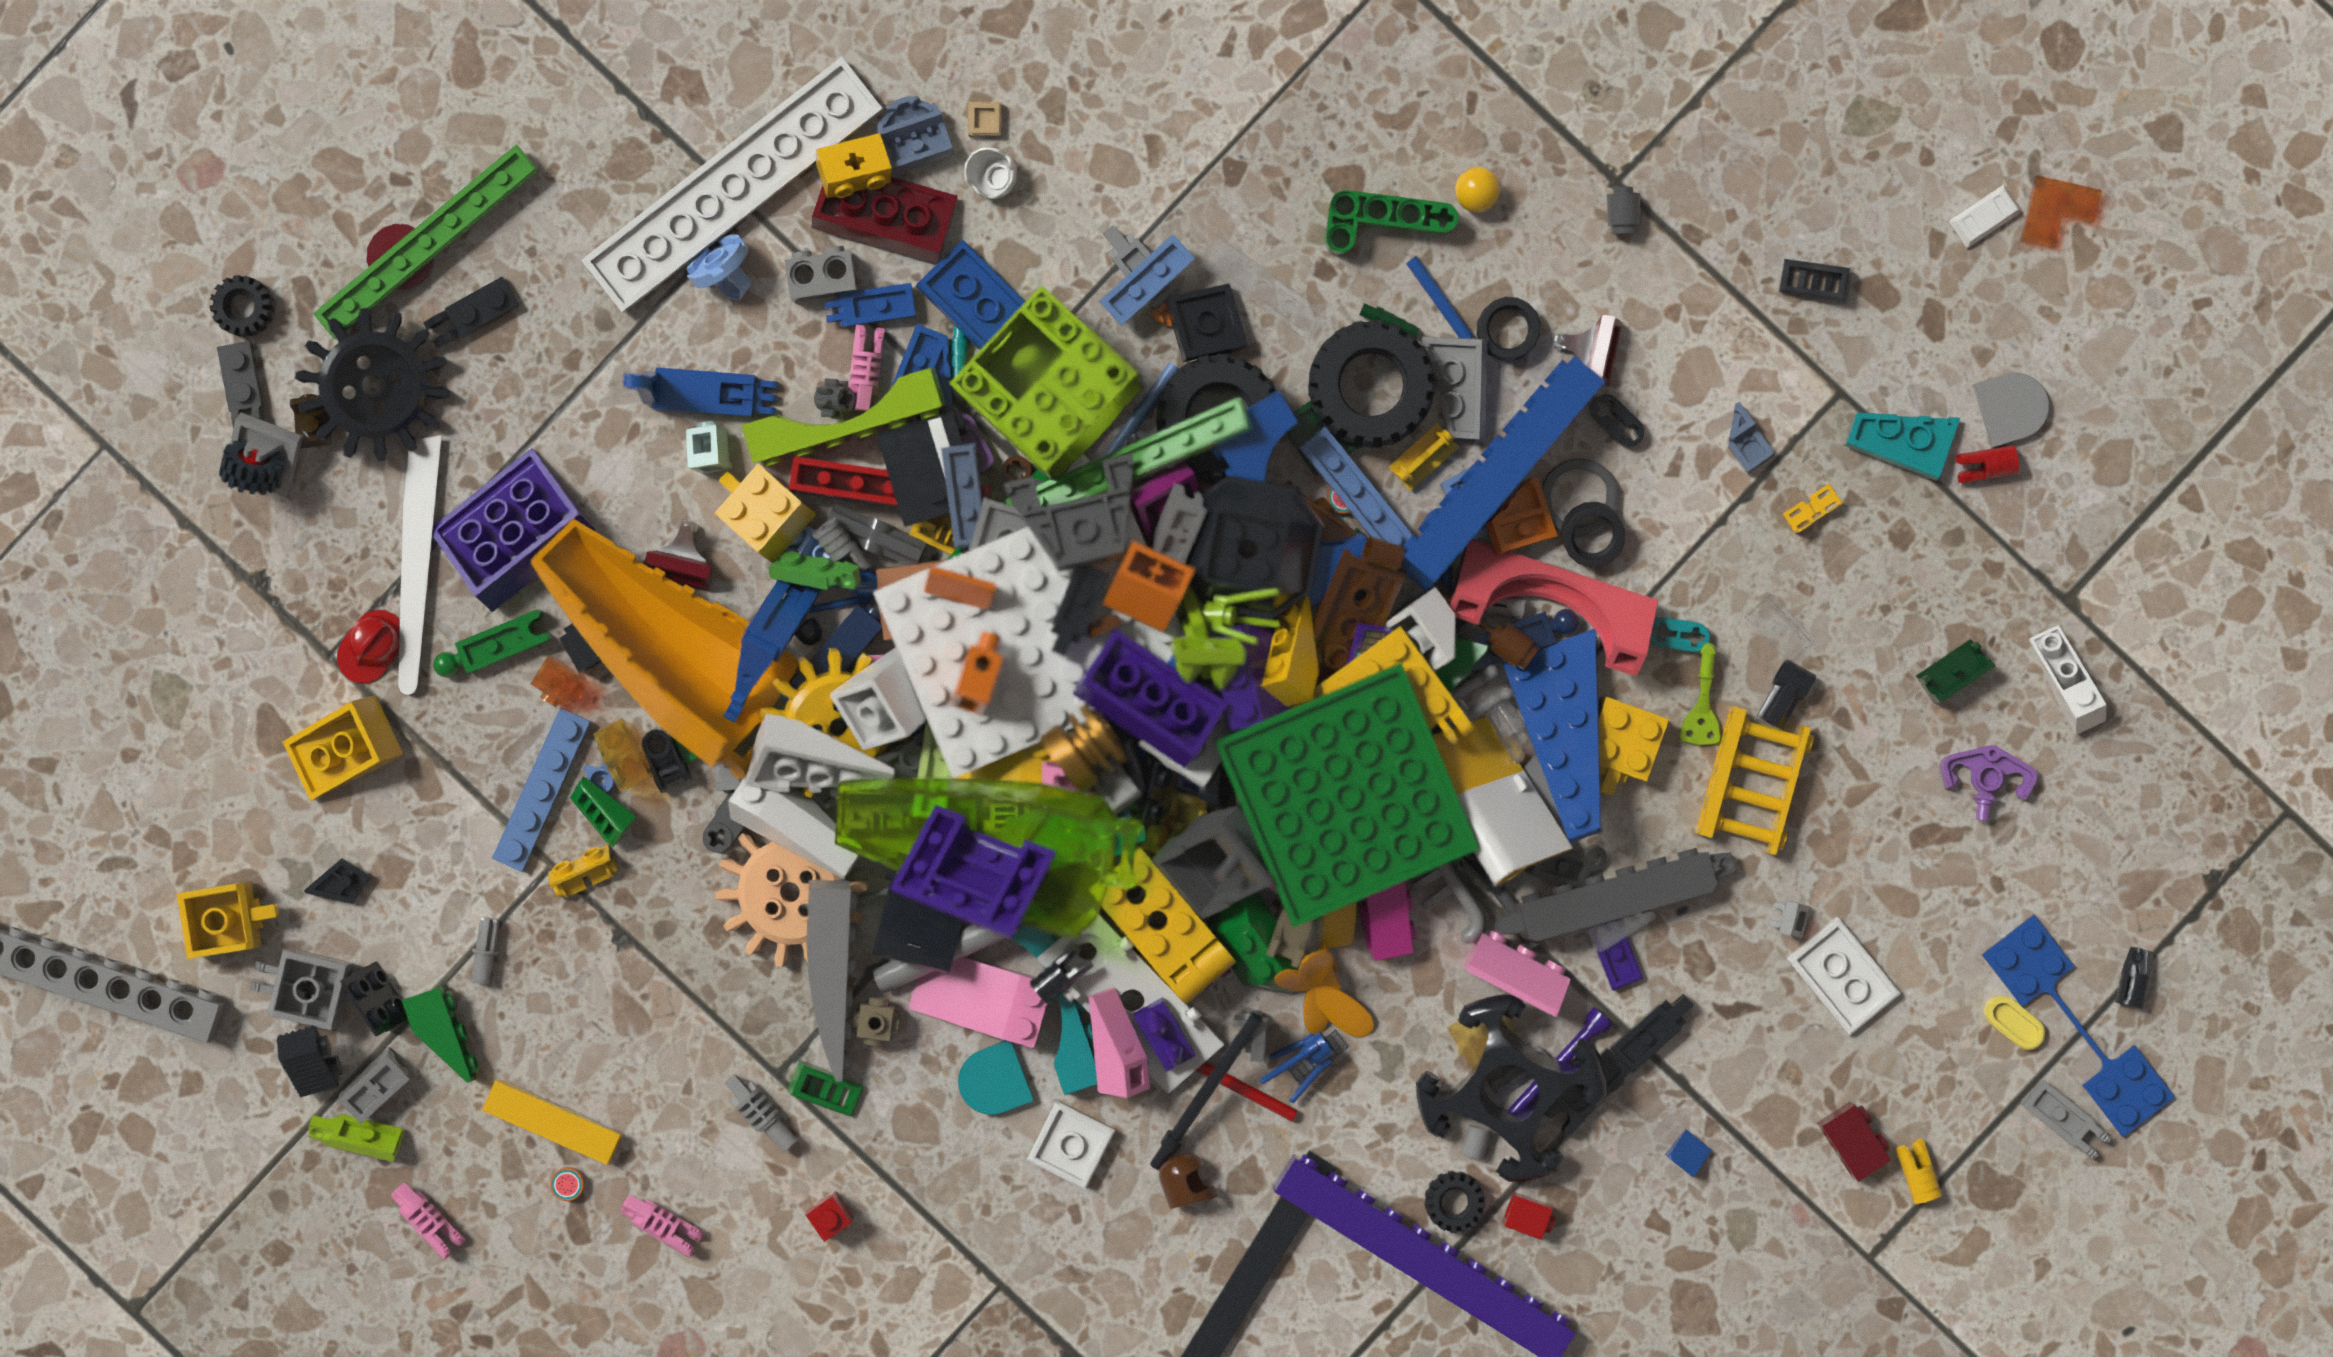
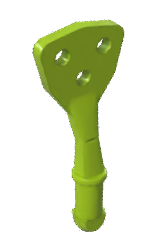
[1678,643,1721,745]

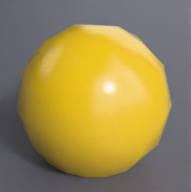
[1454,166,1501,213]

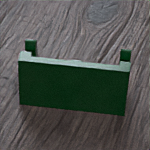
[1915,639,1995,703]

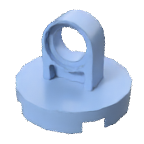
[687,234,751,300]

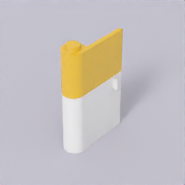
[1431,716,1572,886]

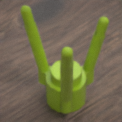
[1203,589,1281,644]

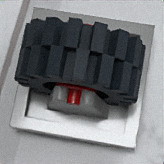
[219,413,303,497]

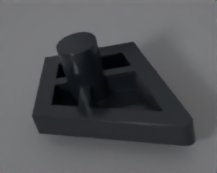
[304,858,371,904]

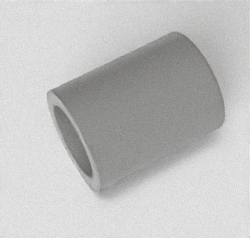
[1461,1125,1491,1160]

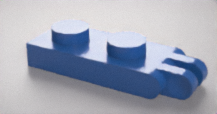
[824,283,916,327]

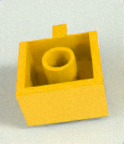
[715,464,816,563]
[1599,697,1669,796]
[176,881,280,959]

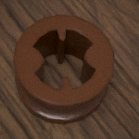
[1002,455,1032,482]

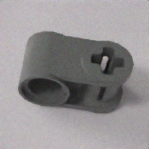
[702,790,747,853]

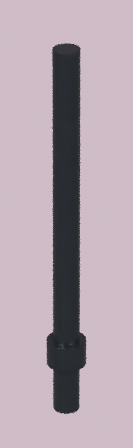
[1150,1012,1263,1170]

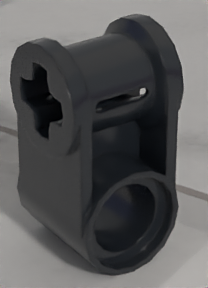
[641,727,692,793]

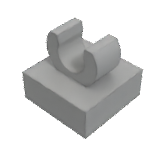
[1769,901,1811,938]

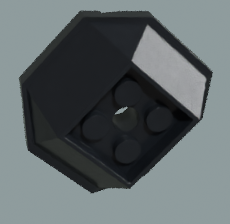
[1185,474,1324,620]

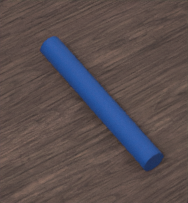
[1406,256,1474,338]

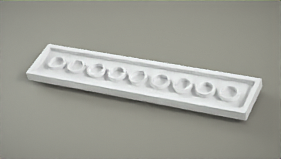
[581,56,883,313]

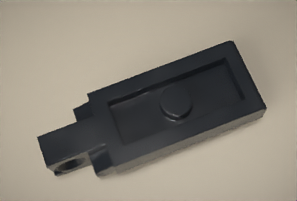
[1050,565,1110,657]
[1610,994,1694,1073]

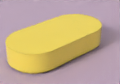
[1984,995,2045,1050]

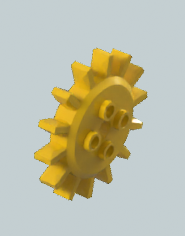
[760,648,913,802]

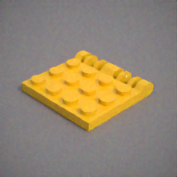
[1292,626,1475,755]

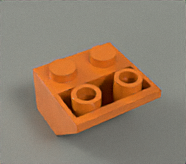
[1102,541,1195,632]

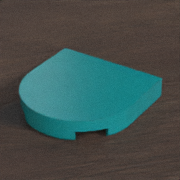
[958,1040,1034,1115]

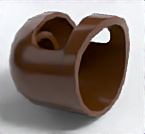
[1159,1153,1217,1209]

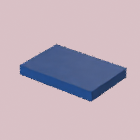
[915,240,1025,350]

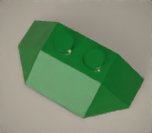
[1208,892,1304,993]

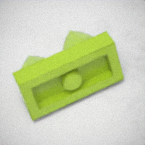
[1171,638,1245,689]

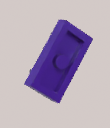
[1134,997,1196,1072]

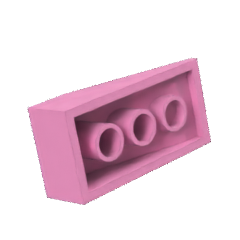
[908,956,1047,1048]

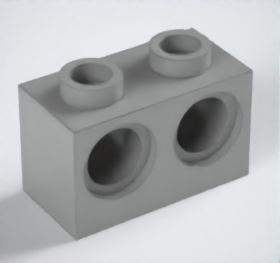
[785,246,858,302]

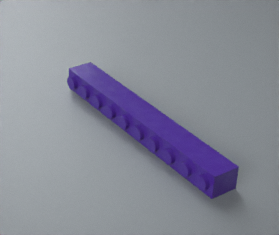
[1272,1154,1576,1357]

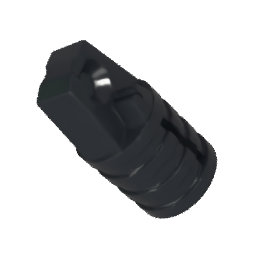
[2115,947,2153,1009]

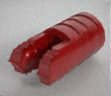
[1956,445,2019,483]

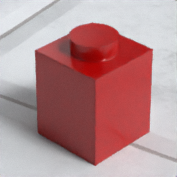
[805,1191,854,1242]
[1502,1191,1556,1240]

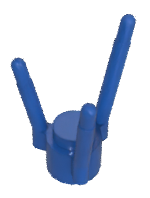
[808,567,878,614]
[1260,1031,1335,1103]

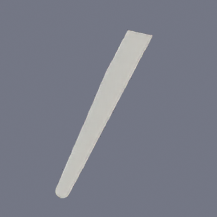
[398,435,442,695]

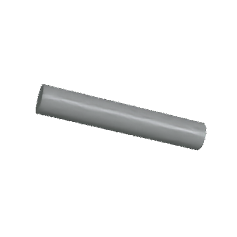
[873,923,1022,993]

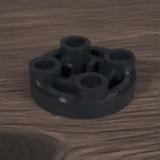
[1199,760,1231,810]

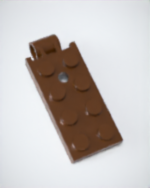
[1313,536,1406,685]

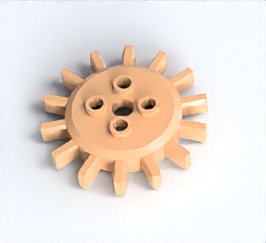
[715,831,869,967]

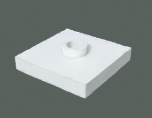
[1027,1100,1115,1190]

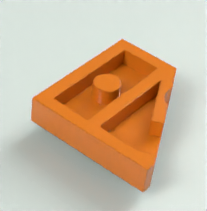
[1486,476,1558,555]

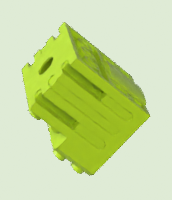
[950,285,1145,480]

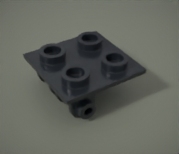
[340,961,408,1037]

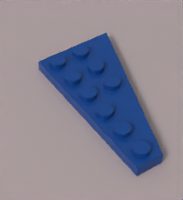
[1502,629,1602,844]

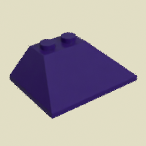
[890,805,1056,939]

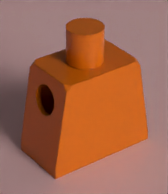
[949,631,1003,715]

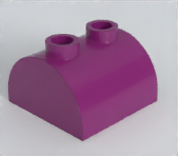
[1129,462,1200,547]

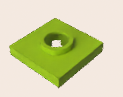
[1180,587,1212,680]

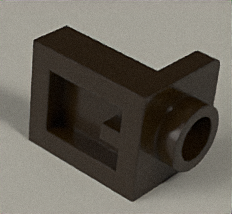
[290,394,331,449]

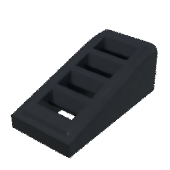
[1779,259,1852,303]

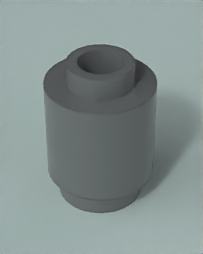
[1607,187,1641,234]

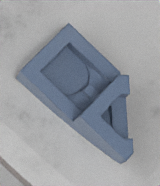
[1728,402,1775,475]

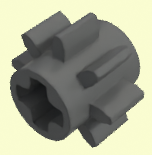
[814,378,855,419]

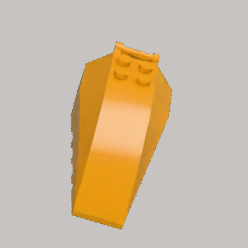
[531,519,799,780]

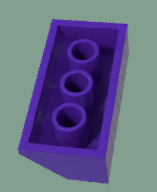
[1072,629,1228,768]

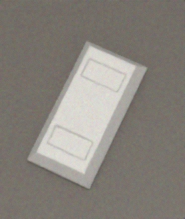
[1948,185,2022,249]

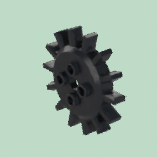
[294,308,450,461]

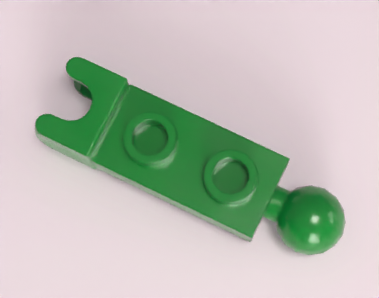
[433,609,553,678]

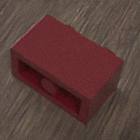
[1817,1101,1891,1182]

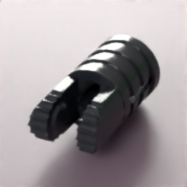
[1030,943,1094,1004]

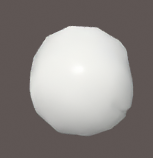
[964,147,1017,199]

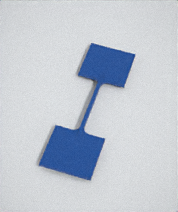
[1981,914,2175,1137]

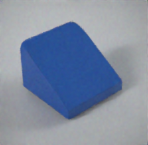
[1665,1129,1711,1177]

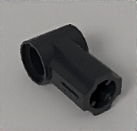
[1756,659,1816,730]

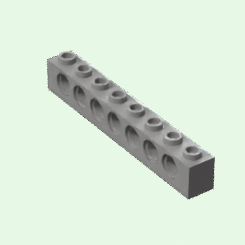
[0,927,227,1043]

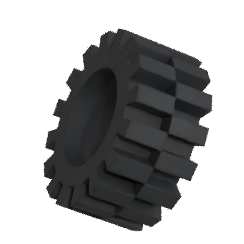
[209,275,275,337]
[1424,1170,1485,1233]

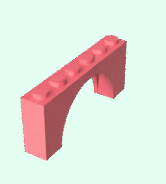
[1449,539,1658,677]

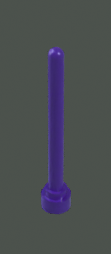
[1507,1007,1613,1112]

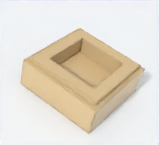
[968,102,1002,137]

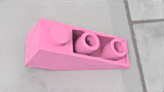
[1089,988,1150,1098]

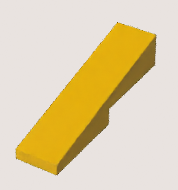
[482,1080,623,1165]

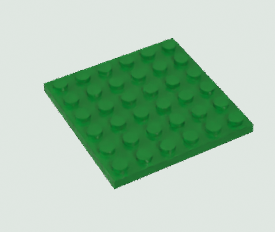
[1214,662,1479,928]

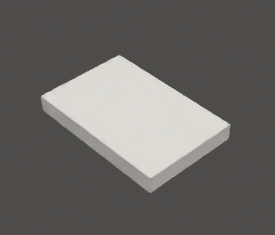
[1786,917,1901,1035]

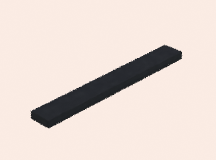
[1180,1150,1337,1357]

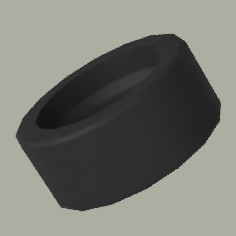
[1477,297,1541,361]
[1561,501,1626,568]

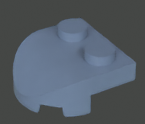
[877,96,955,176]

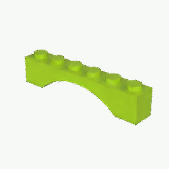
[741,367,946,467]

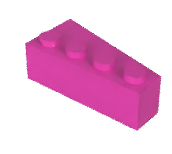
[1359,879,1416,961]

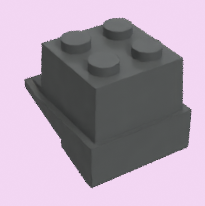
[1152,806,1273,919]

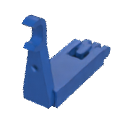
[623,367,779,418]
[723,580,821,722]

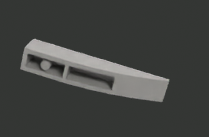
[806,880,857,1082]

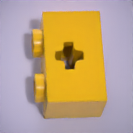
[816,133,892,198]

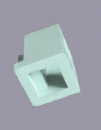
[686,421,732,474]

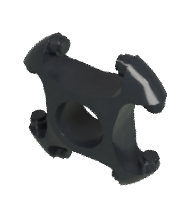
[1416,994,1607,1182]

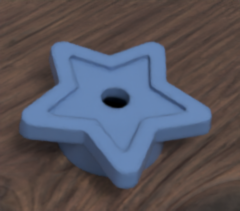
[584,760,624,796]

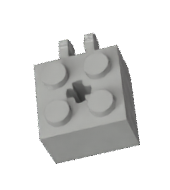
[250,948,354,1030]

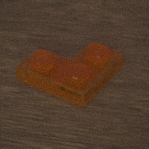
[2020,175,2102,248]

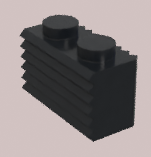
[277,1025,343,1098]

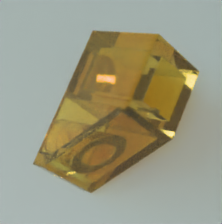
[593,718,653,793]

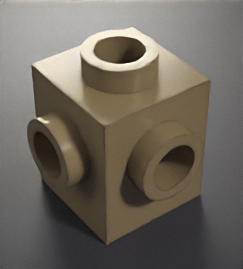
[852,997,901,1046]

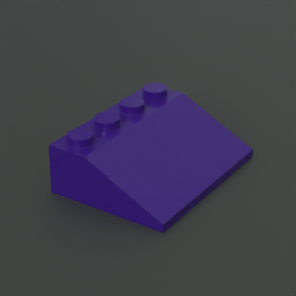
[432,448,596,612]

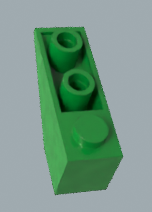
[402,985,479,1083]

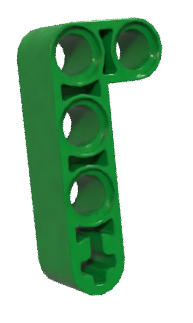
[1325,190,1459,256]

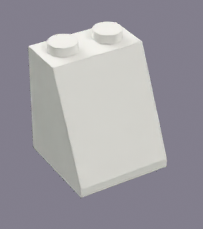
[829,647,927,750]

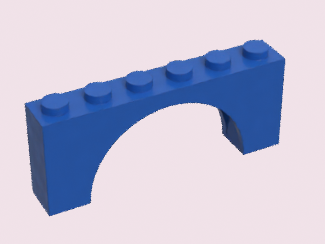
[1211,390,1367,606]

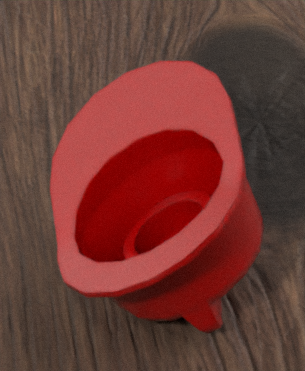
[337,610,400,683]

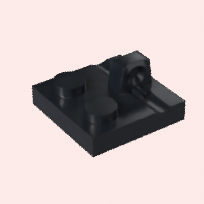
[1165,283,1248,363]

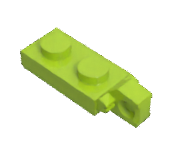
[308,1113,404,1162]

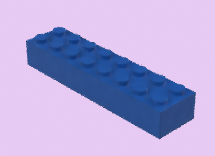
[1400,356,1605,591]

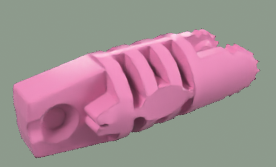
[849,324,885,412]
[391,1183,466,1260]
[620,1195,705,1258]

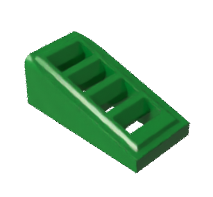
[570,776,636,847]
[788,1060,864,1117]

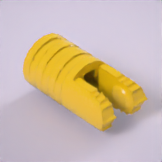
[1896,1138,1942,1204]

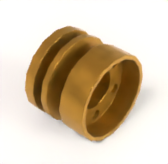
[1039,703,1128,794]

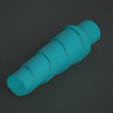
[950,326,968,388]

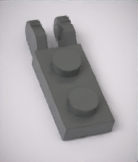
[217,341,264,429]

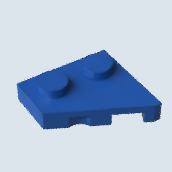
[892,324,953,409]

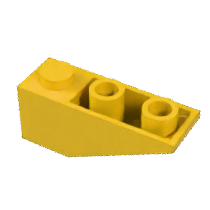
[1261,595,1319,706]

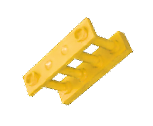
[1695,706,1814,855]

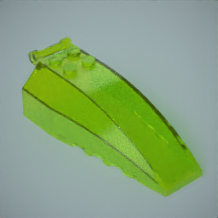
[835,778,1141,940]

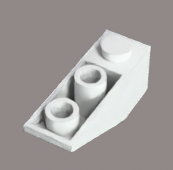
[2029,625,2106,735]

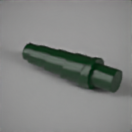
[1359,303,1420,336]

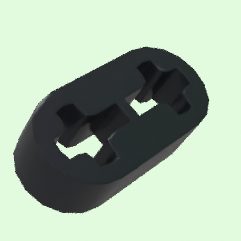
[1590,394,1644,448]

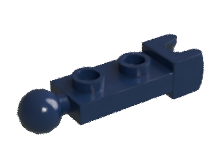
[1464,609,1579,672]

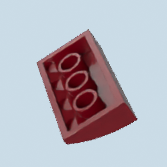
[812,167,958,264]

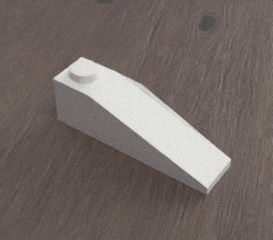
[746,714,894,794]
[728,775,862,879]

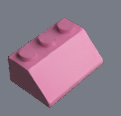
[1462,930,1571,1017]

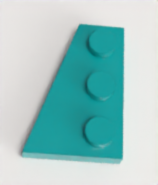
[1844,413,1960,481]

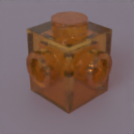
[530,656,586,707]

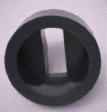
[795,617,822,646]

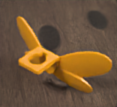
[1274,943,1374,1037]

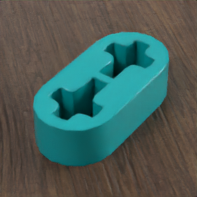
[1650,618,1710,652]

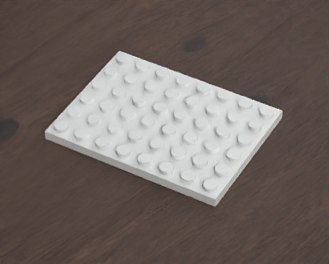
[873,506,1185,779]

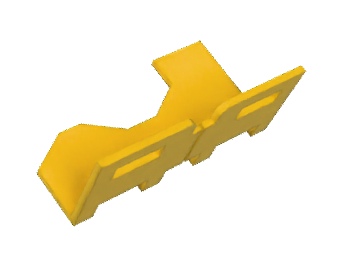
[1783,483,1844,533]

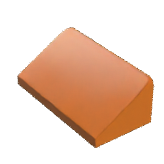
[924,566,997,609]

